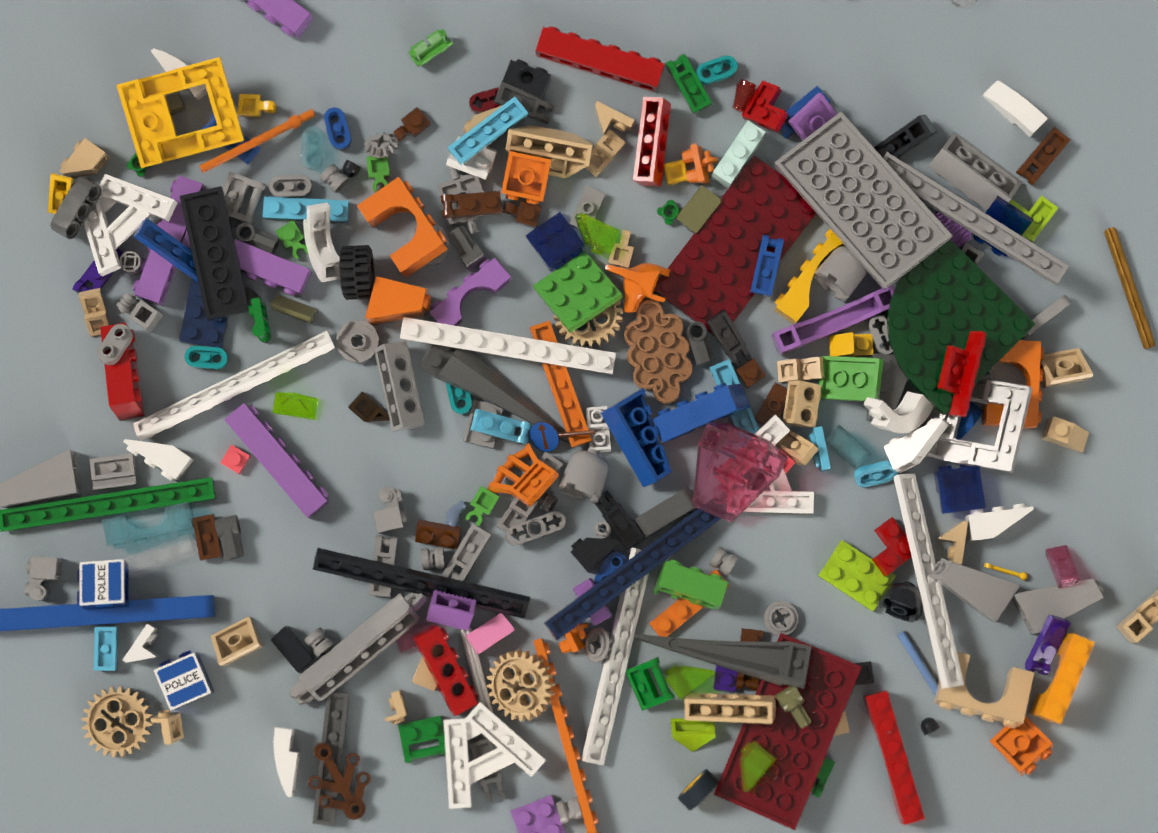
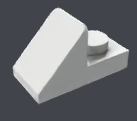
[123,624,160,663]

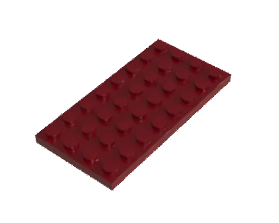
[654,155,816,337]
[714,633,862,830]

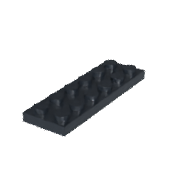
[180,186,249,321]

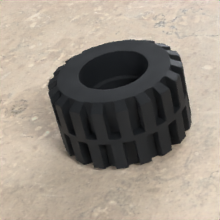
[339,245,375,300]

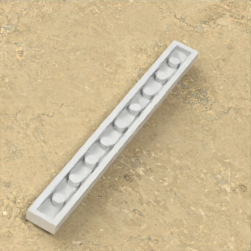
[400,317,616,375]
[133,331,335,441]
[893,474,964,689]
[581,548,649,766]

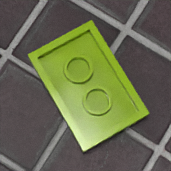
[818,540,896,612]

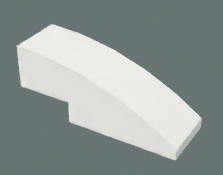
[151,48,208,101]
[982,80,1048,137]
[274,727,300,797]

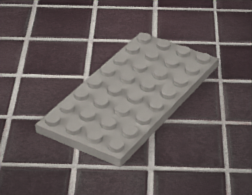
[775,112,952,290]

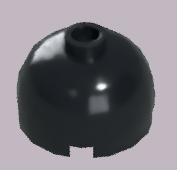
[878,581,923,621]

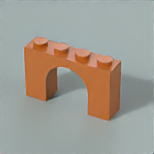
[357,177,448,278]
[982,340,1044,429]

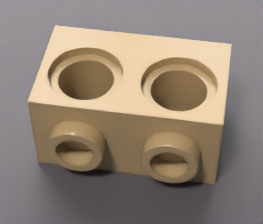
[782,380,822,428]

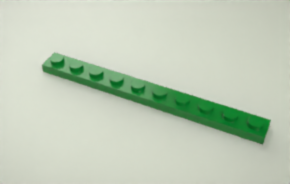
[0,477,216,532]

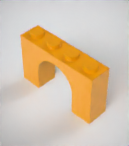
[1029,633,1095,724]

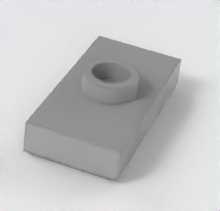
[569,185,606,233]

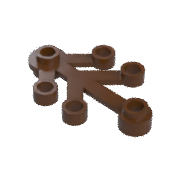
[308,742,371,820]

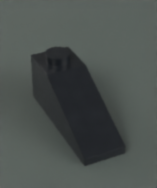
[873,115,937,158]

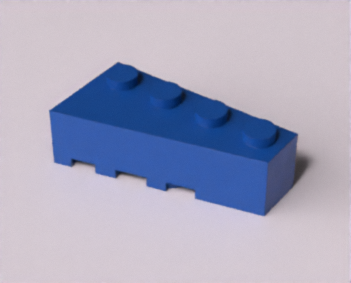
[653,383,751,443]
[601,388,672,487]

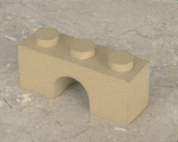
[1116,589,1158,643]

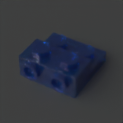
[971,196,1033,257]
[525,212,584,271]
[934,464,986,514]

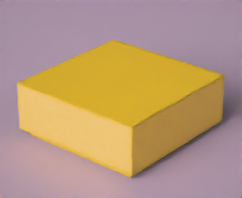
[664,160,688,185]

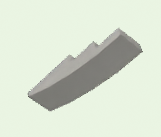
[496,452,563,538]

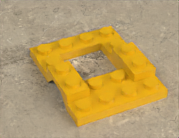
[116,57,245,168]

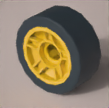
[678,769,719,811]

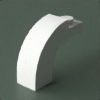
[303,202,340,282]
[863,392,934,434]

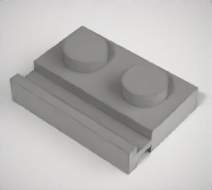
[463,399,504,449]
[89,453,138,490]

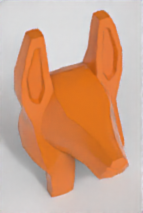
[605,263,670,313]

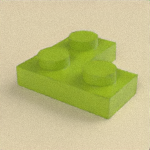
[998,195,1058,242]

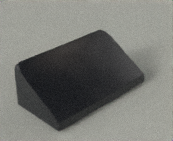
[271,626,315,673]

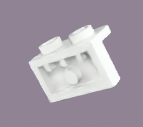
[446,136,497,180]

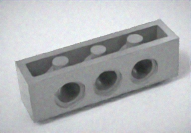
[374,341,425,432]

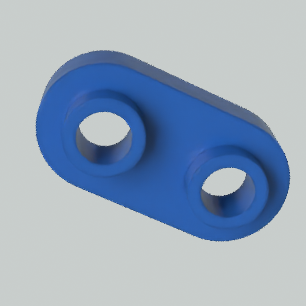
[324,107,351,150]
[594,551,627,585]

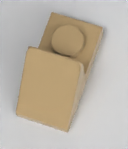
[595,101,635,136]
[775,430,819,465]
[936,521,968,565]

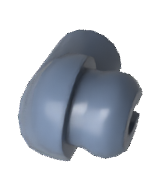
[446,500,468,527]

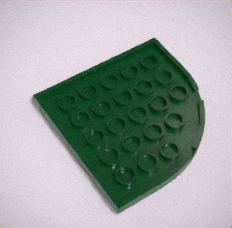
[887,240,1036,415]

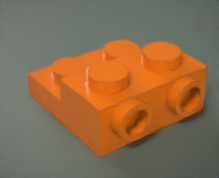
[501,151,552,205]
[990,716,1053,776]

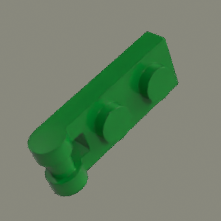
[665,54,712,114]

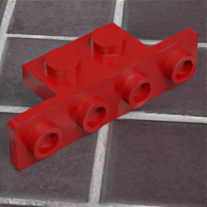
[937,331,986,417]

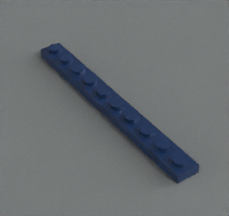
[544,496,728,641]

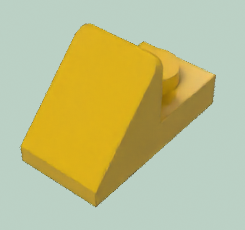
[48,173,75,214]
[829,332,873,357]

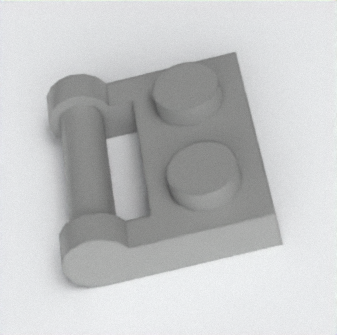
[223,172,266,225]

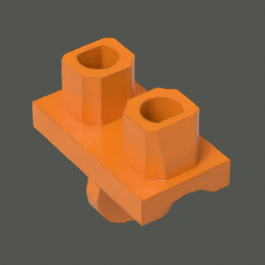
[682,144,719,185]
[559,623,588,653]

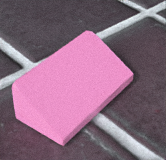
[465,613,515,654]

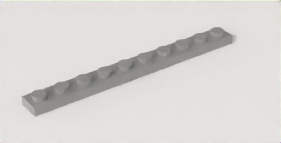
[883,152,1069,286]

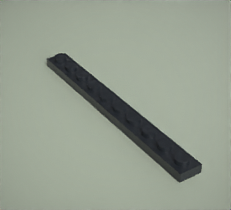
[313,548,530,619]

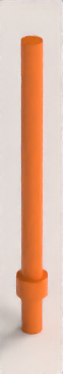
[199,109,315,173]

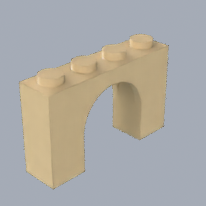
[934,651,1034,728]

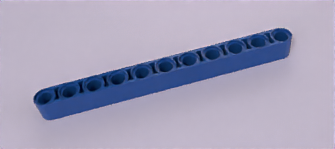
[0,595,215,631]

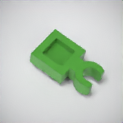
[366,156,390,193]
[275,220,308,260]
[466,486,500,526]

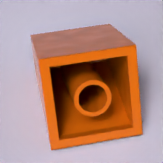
[365,276,432,325]

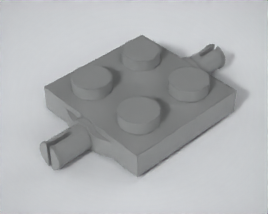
[437,166,484,235]

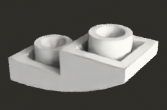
[586,406,611,453]

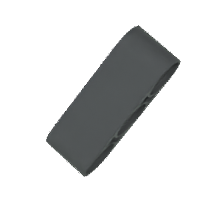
[50,177,102,239]
[635,487,699,538]

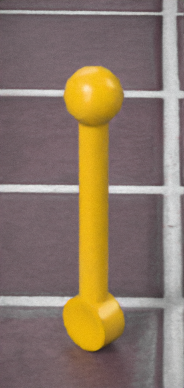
[984,563,1028,580]

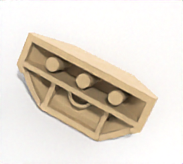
[505,125,593,178]

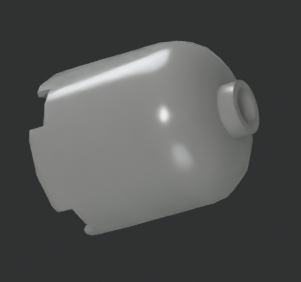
[814,246,867,301]
[558,448,609,503]

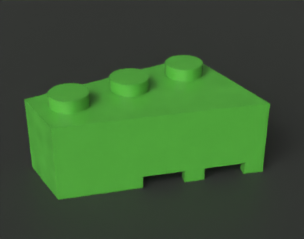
[652,560,728,610]

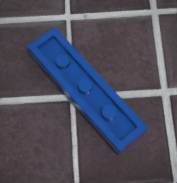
[134,218,199,283]

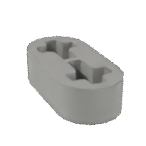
[869,315,893,355]

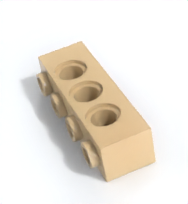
[685,692,776,724]

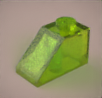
[575,213,620,256]
[664,665,715,700]
[740,741,776,793]

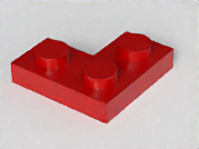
[741,80,788,133]
[872,517,912,577]

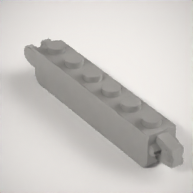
[289,593,427,706]

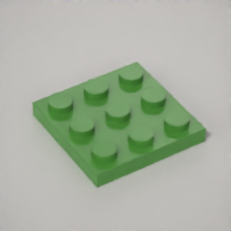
[533,251,623,333]

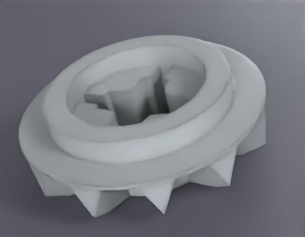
[365,132,399,158]
[763,601,798,636]
[584,627,613,662]

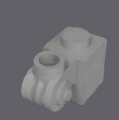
[116,293,163,333]
[373,487,407,534]
[25,556,62,601]

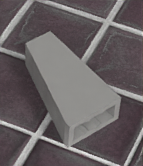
[0,450,82,508]
[930,558,1019,622]
[1012,578,1104,634]

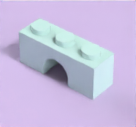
[711,121,765,189]

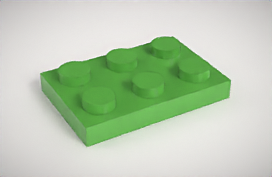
[819,356,883,402]

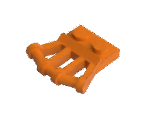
[488,443,559,507]

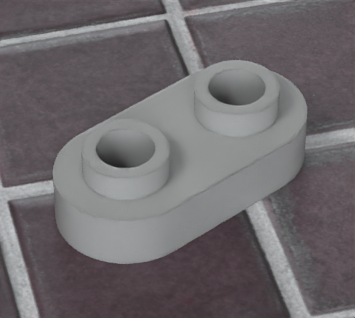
[269,175,312,198]
[97,324,133,365]

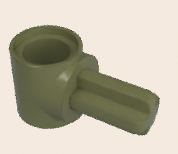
[775,686,811,728]

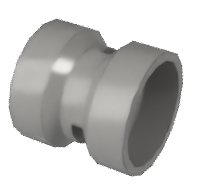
[320,164,349,194]
[119,251,144,276]
[709,546,738,576]
[421,547,445,570]
[304,627,334,657]
[556,796,583,824]

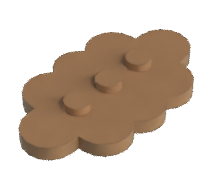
[624,300,693,404]

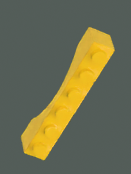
[774,229,845,324]

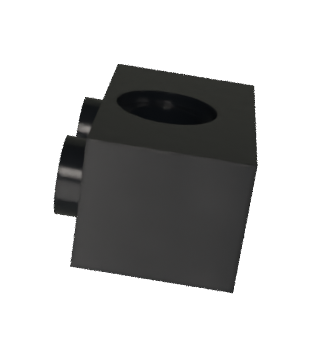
[502,59,551,100]

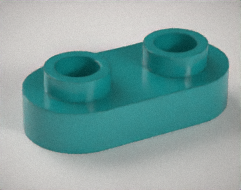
[696,55,738,85]
[184,346,229,370]
[446,383,472,414]

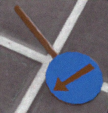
[529,421,596,452]

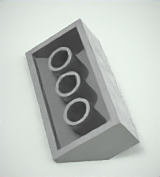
[928,132,1022,217]

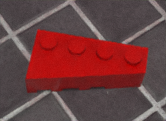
[100,322,145,421]

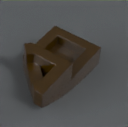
[348,391,390,422]

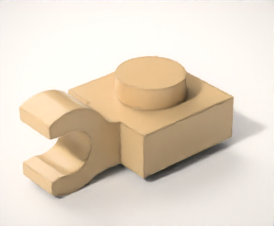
[608,229,634,269]

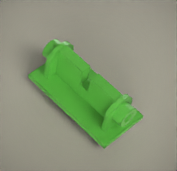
[408,29,453,67]

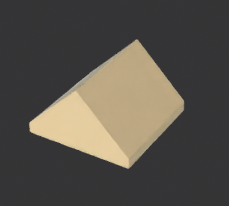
[1040,348,1093,388]
[211,616,264,666]

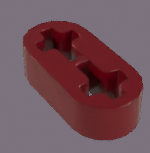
[469,88,500,114]

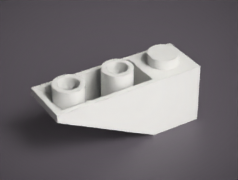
[884,418,949,473]
[123,439,194,481]
[965,503,1033,542]

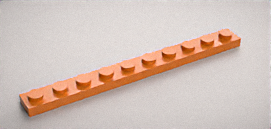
[533,638,601,833]

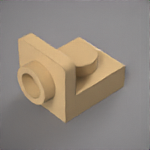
[385,690,409,725]
[150,710,184,744]

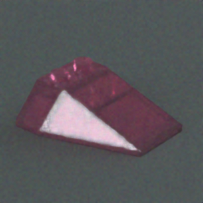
[692,423,788,523]

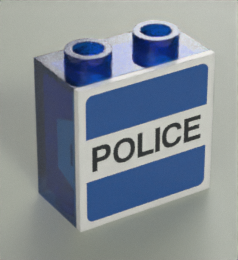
[77,559,129,610]
[154,650,215,711]

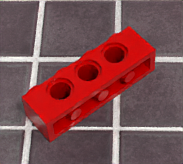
[633,97,671,187]
[412,625,478,716]

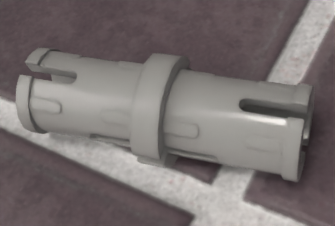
[593,521,611,539]

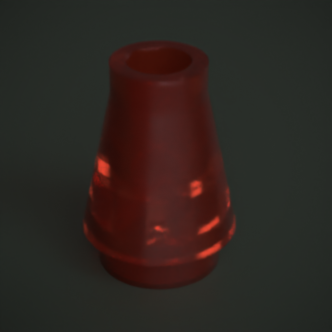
[732,79,756,112]

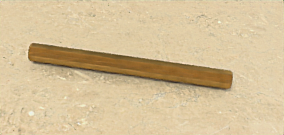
[1104,227,1156,349]

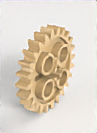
[553,301,623,349]
[486,649,555,721]
[81,686,154,758]

